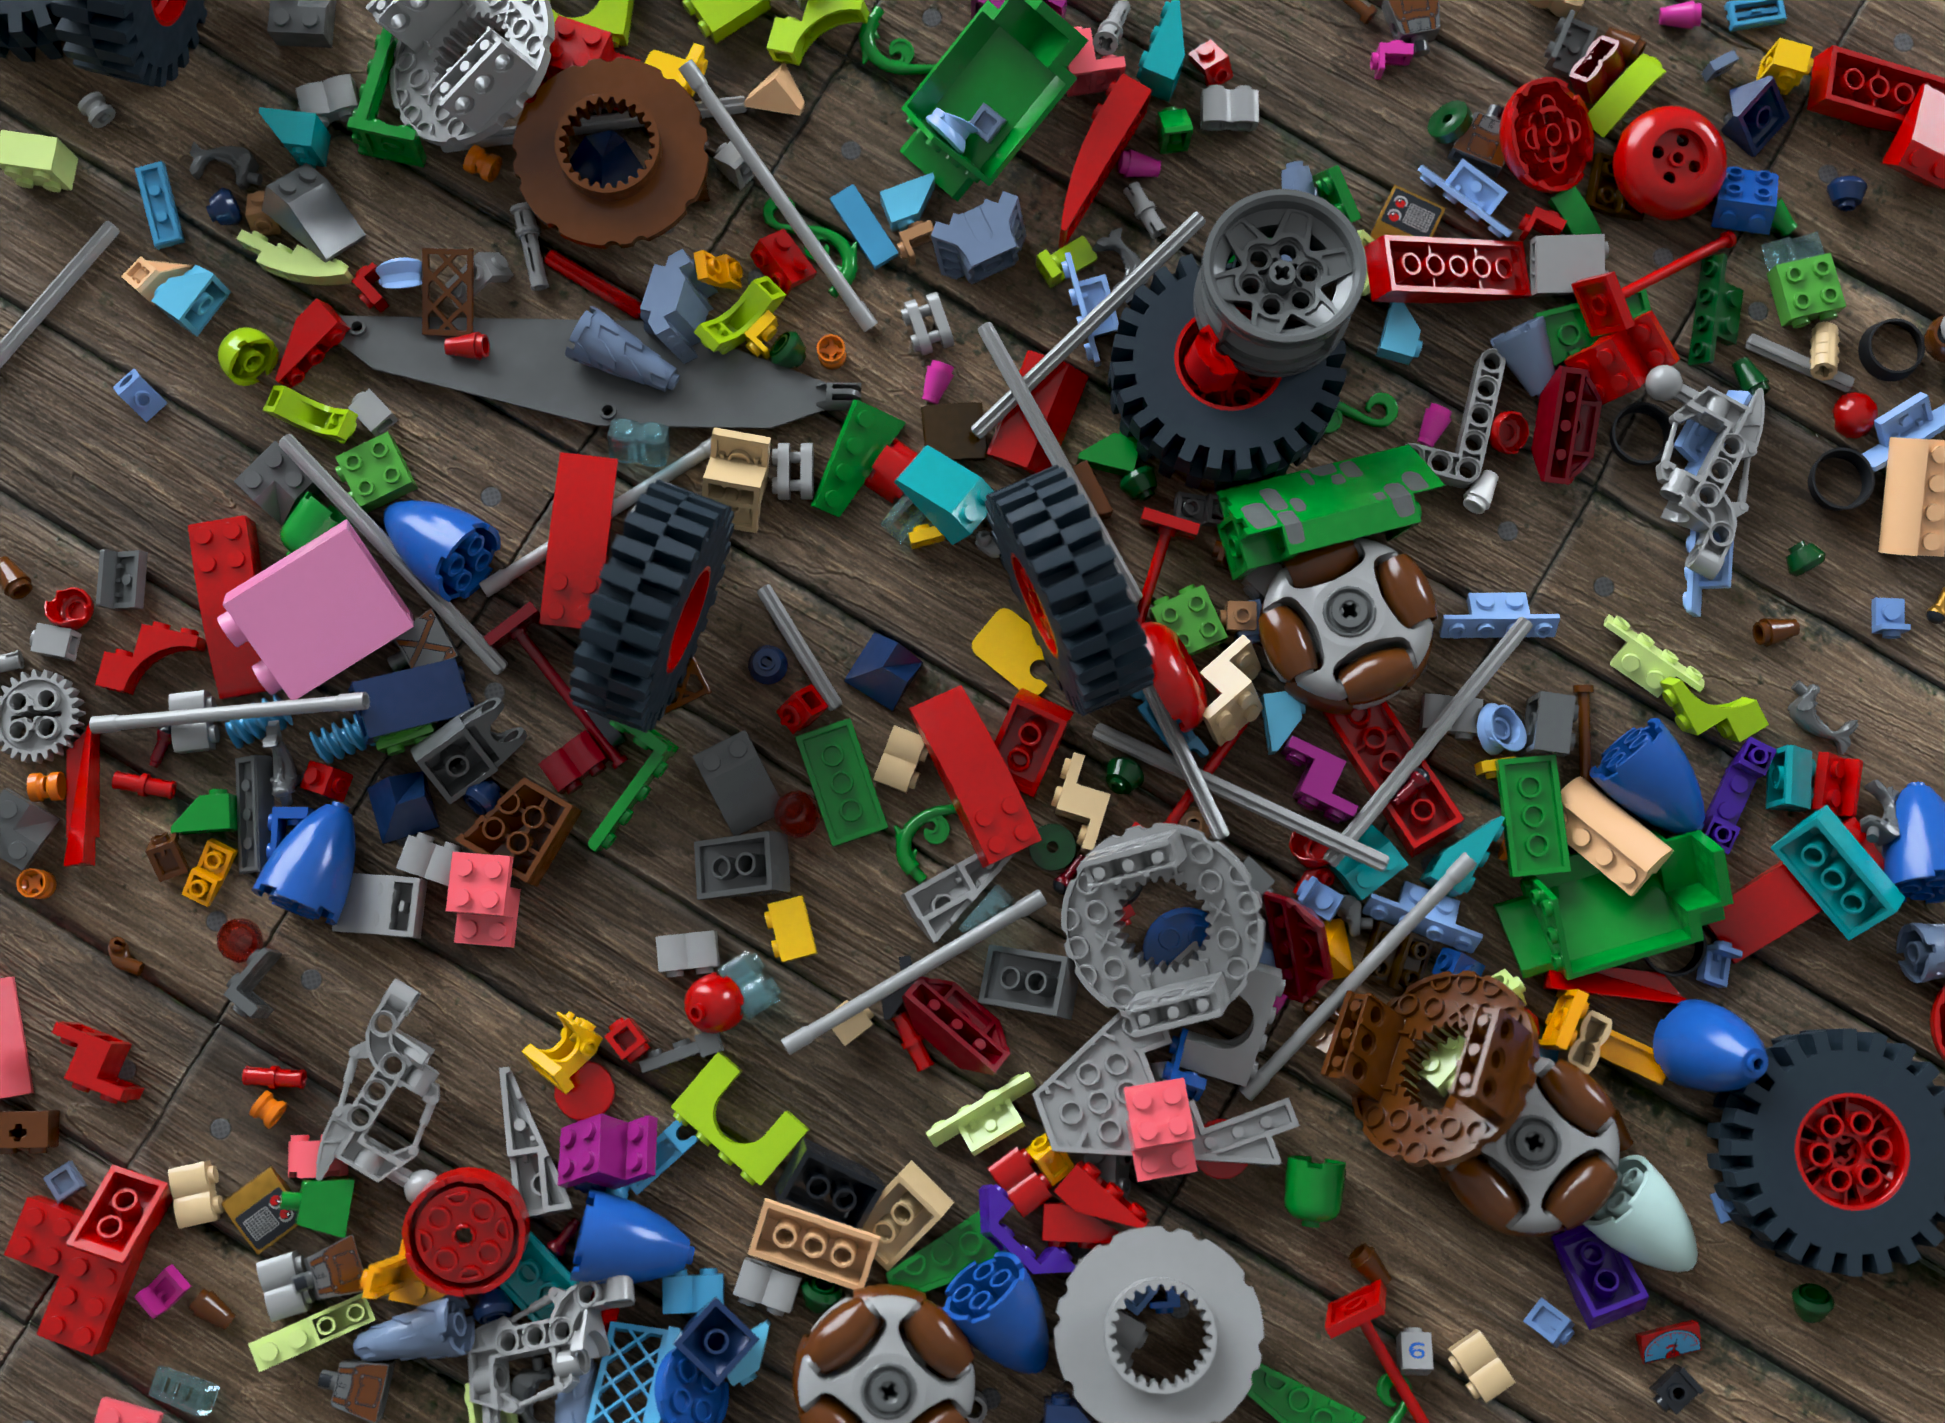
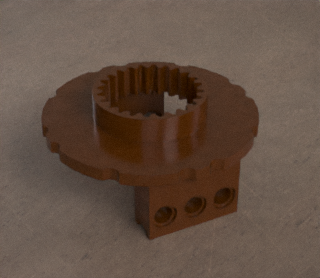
[513,58,710,249]
[1320,970,1540,1168]

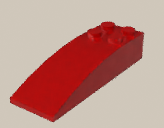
[1807,45,1945,133]
[1058,73,1152,249]
[1364,235,1531,303]
[539,452,618,629]
[188,515,267,700]
[908,685,1042,868]
[1322,701,1465,858]
[1707,817,1885,964]

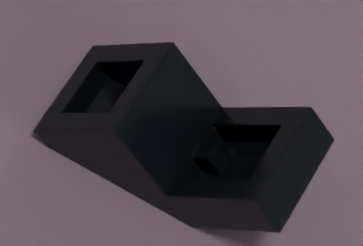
[881,955,915,1020]

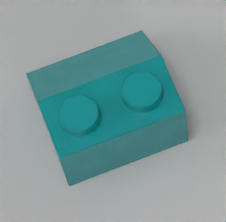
[259,107,331,169]
[1765,745,1816,812]
[1327,824,1409,901]

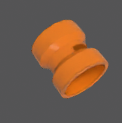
[463,145,502,183]
[817,334,846,370]
[27,771,66,802]
[16,868,57,899]

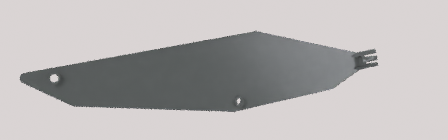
[339,316,862,429]

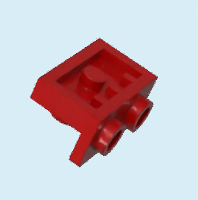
[1811,752,1863,817]

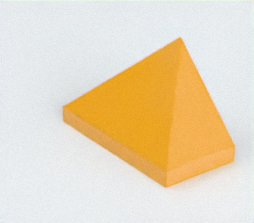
[1322,918,1354,980]

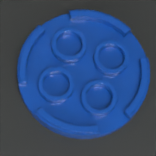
[1142,907,1210,966]
[655,1347,729,1423]

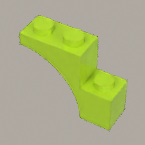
[767,0,870,65]
[1659,676,1769,743]

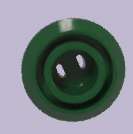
[770,331,807,369]
[1120,465,1157,502]
[1786,540,1826,577]
[1106,757,1144,794]
[802,1276,843,1313]
[1792,1283,1835,1323]

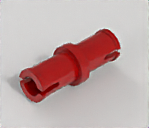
[112,770,177,800]
[891,1011,934,1072]
[242,1066,307,1089]

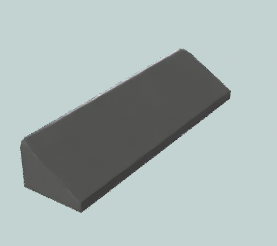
[235,755,274,874]

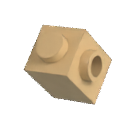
[832,1000,875,1046]

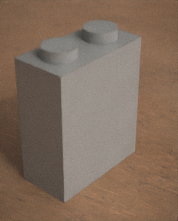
[1529,234,1609,297]

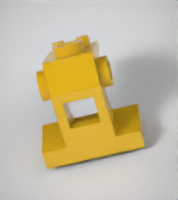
[522,1011,603,1094]

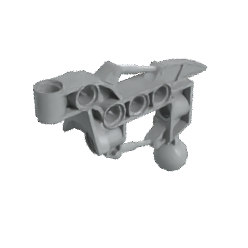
[1645,365,1765,580]
[316,978,440,1204]
[465,1275,635,1423]

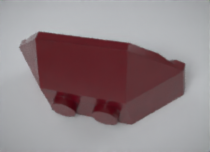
[1531,366,1602,485]
[1263,891,1334,1003]
[902,976,1011,1075]

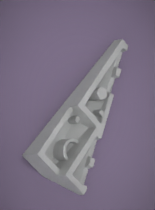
[901,853,1016,943]
[499,1066,573,1219]

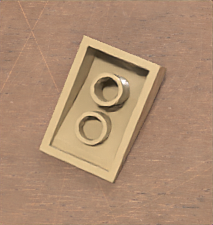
[862,1160,954,1271]

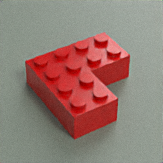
[4,1195,151,1356]

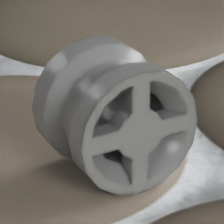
[78,92,116,128]

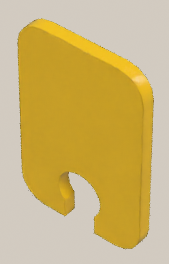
[972,608,1053,695]

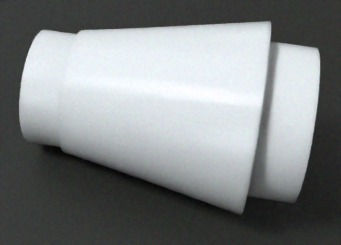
[1463,470,1499,514]

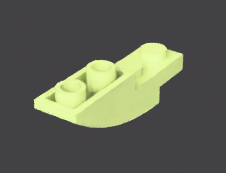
[236,229,354,285]
[248,1293,376,1372]

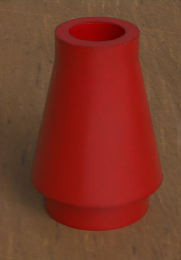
[444,332,490,360]

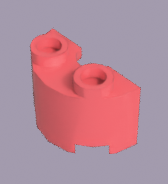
[288,1134,348,1178]

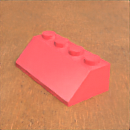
[0,976,34,1100]

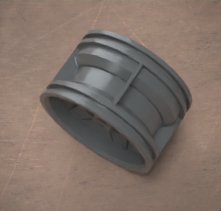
[1193,189,1367,378]

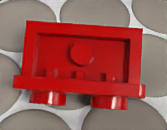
[750,229,817,297]

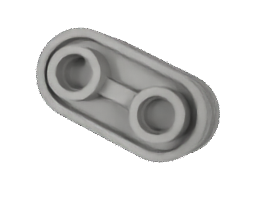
[900,292,955,356]
[772,443,814,500]

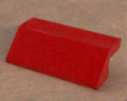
[986,350,1089,475]

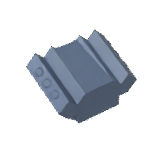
[931,191,1026,284]
[640,249,718,364]

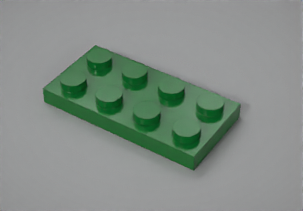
[795,718,888,848]
[1495,754,1571,878]

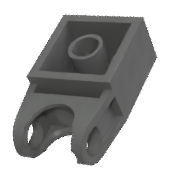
[410,697,527,804]

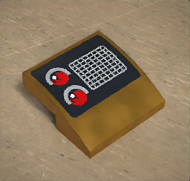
[1370,184,1446,240]
[221,1166,298,1254]

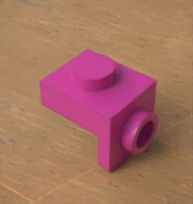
[1370,40,1414,80]
[135,1264,192,1319]

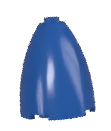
[383,500,501,602]
[1589,718,1705,835]
[1881,782,1945,904]
[252,801,356,925]
[1653,999,1768,1092]
[570,1189,695,1284]
[942,1252,1049,1374]

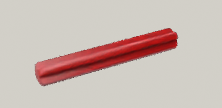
[544,250,642,319]

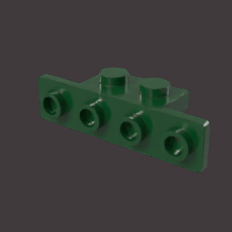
[1688,253,1744,367]

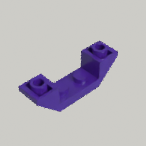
[1702,737,1777,855]
[979,1184,1076,1274]

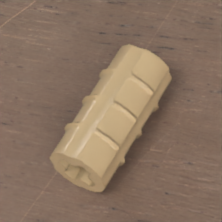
[1809,322,1840,381]

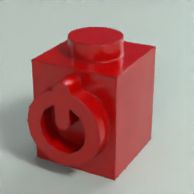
[776,684,829,734]
[604,1017,651,1064]

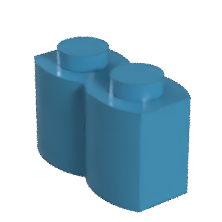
[662,1267,725,1314]

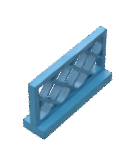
[586,1321,681,1423]

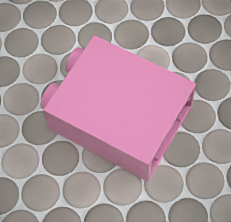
[217,519,414,700]

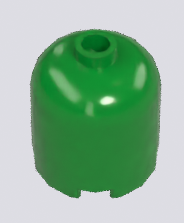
[280,491,355,556]
[1284,1155,1346,1228]

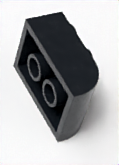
[774,1137,885,1230]

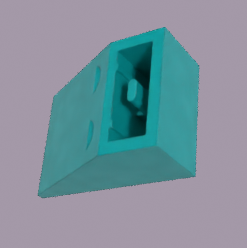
[1136,0,1185,102]
[1419,816,1505,898]

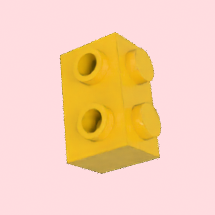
[1756,38,1814,95]
[764,895,818,963]

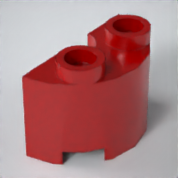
[1184,324,1239,393]
[864,438,918,504]

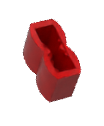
[986,1147,1052,1218]

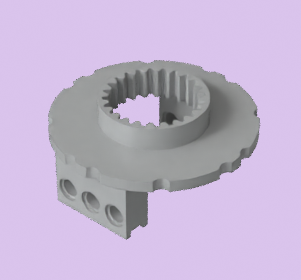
[365,0,555,147]
[1061,823,1265,1038]
[1054,1226,1264,1423]

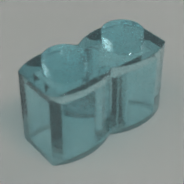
[607,418,670,467]
[717,950,781,1020]

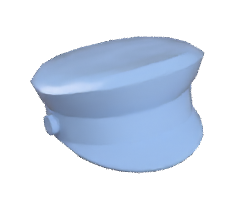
[926,108,978,153]
[375,258,422,289]
[1476,703,1527,755]

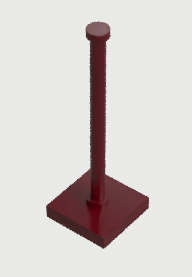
[483,601,628,770]

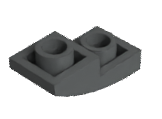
[1173,492,1224,527]

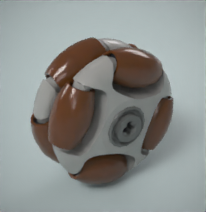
[1258,538,1438,715]
[1437,1057,1620,1238]
[792,1284,975,1423]

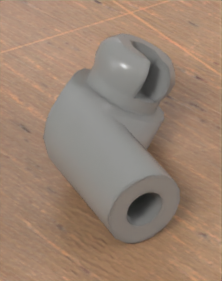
[975,530,1001,558]

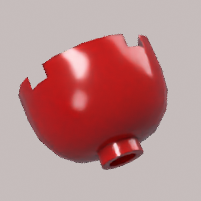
[684,972,744,1034]

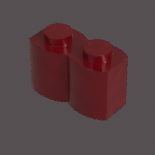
[1570,35,1625,104]
[538,730,609,795]

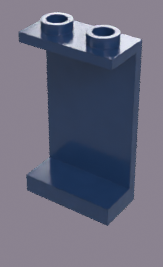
[348,658,474,745]

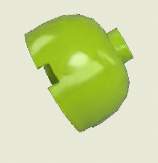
[218,327,279,386]

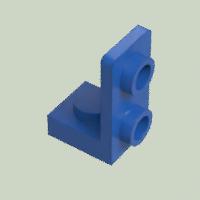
[266,807,315,860]
[1162,1028,1207,1102]

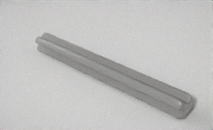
[757,584,842,711]

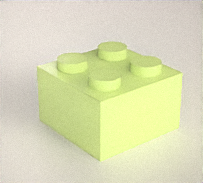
[0,130,78,192]

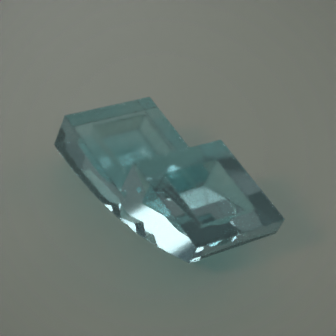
[1761,232,1824,271]

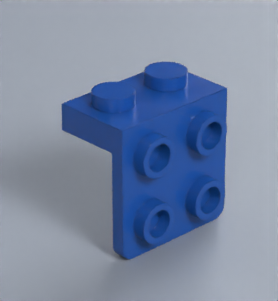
[1711,166,1779,235]

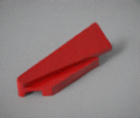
[64,724,100,867]
[1543,967,1687,1005]

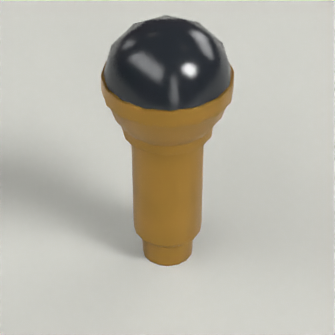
[1926,587,1945,624]

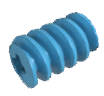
[225,693,293,749]
[309,714,376,764]

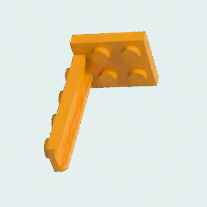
[1539,989,1666,1086]
[360,1239,465,1306]

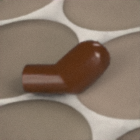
[108,937,145,976]
[1302,996,1340,1025]

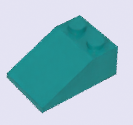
[894,445,995,545]

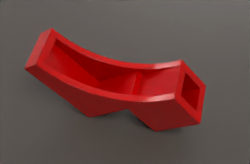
[95,621,207,695]

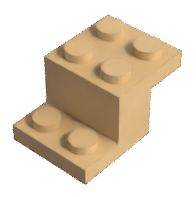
[702,427,771,533]
[1200,634,1263,747]
[1051,752,1111,854]

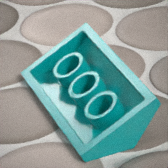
[499,1231,579,1322]

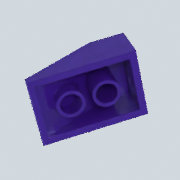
[1551,1225,1649,1330]

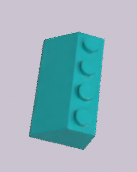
[1771,805,1905,941]

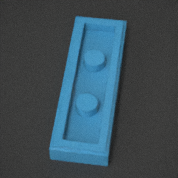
[134,161,185,250]
[830,184,899,270]

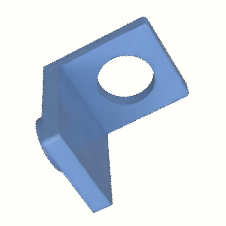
[113,368,167,422]

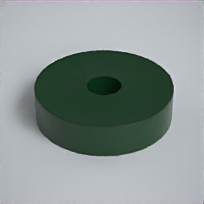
[1427,100,1473,144]
[1029,824,1076,871]

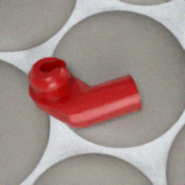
[1292,867,1335,897]

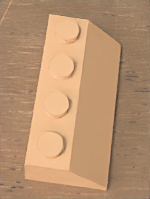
[748,1198,881,1290]

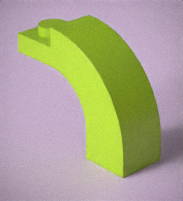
[1588,53,1667,138]
[694,276,786,355]
[262,385,358,444]

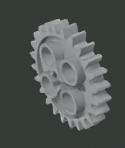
[0,669,86,764]

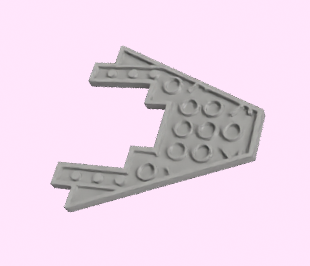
[1032,941,1300,1165]

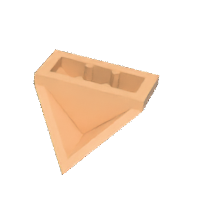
[744,63,805,116]
[121,256,193,306]

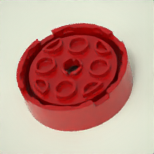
[402,1167,530,1297]

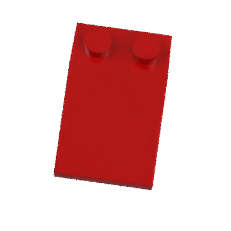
[1881,84,1945,189]
[994,688,1074,797]
[66,1164,173,1266]

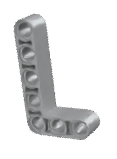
[1406,348,1506,488]

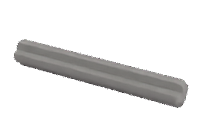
[1745,334,1855,393]

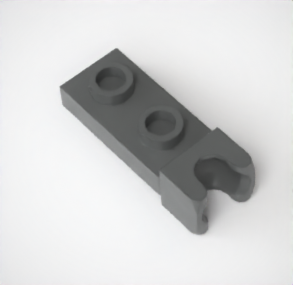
[639,1032,724,1073]

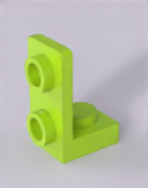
[1036,236,1097,288]

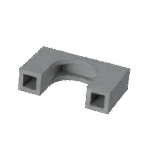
[1179,962,1286,1087]

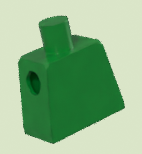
[279,1177,355,1238]

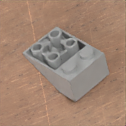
[332,873,428,939]

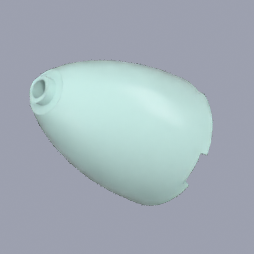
[1583,1155,1698,1272]

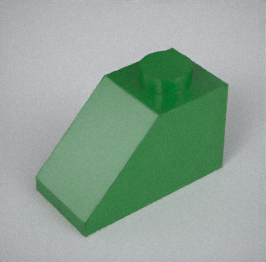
[1155,107,1193,154]
[1076,432,1138,476]
[171,789,238,835]

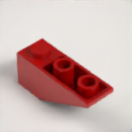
[275,298,350,388]
[1054,1160,1150,1228]
[1042,1202,1121,1249]

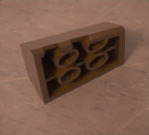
[454,777,582,887]

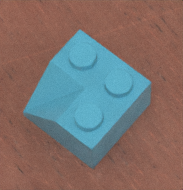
[151,264,231,337]

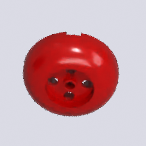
[1499,77,1594,193]
[1613,106,1727,221]
[1140,622,1208,733]

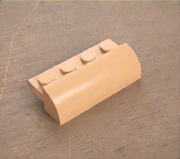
[1878,437,1945,557]
[1561,777,1674,896]

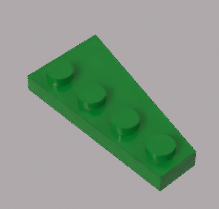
[1533,289,1651,366]
[811,399,906,517]
[886,1210,1000,1293]
[1247,1363,1366,1423]

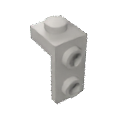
[445,252,514,309]

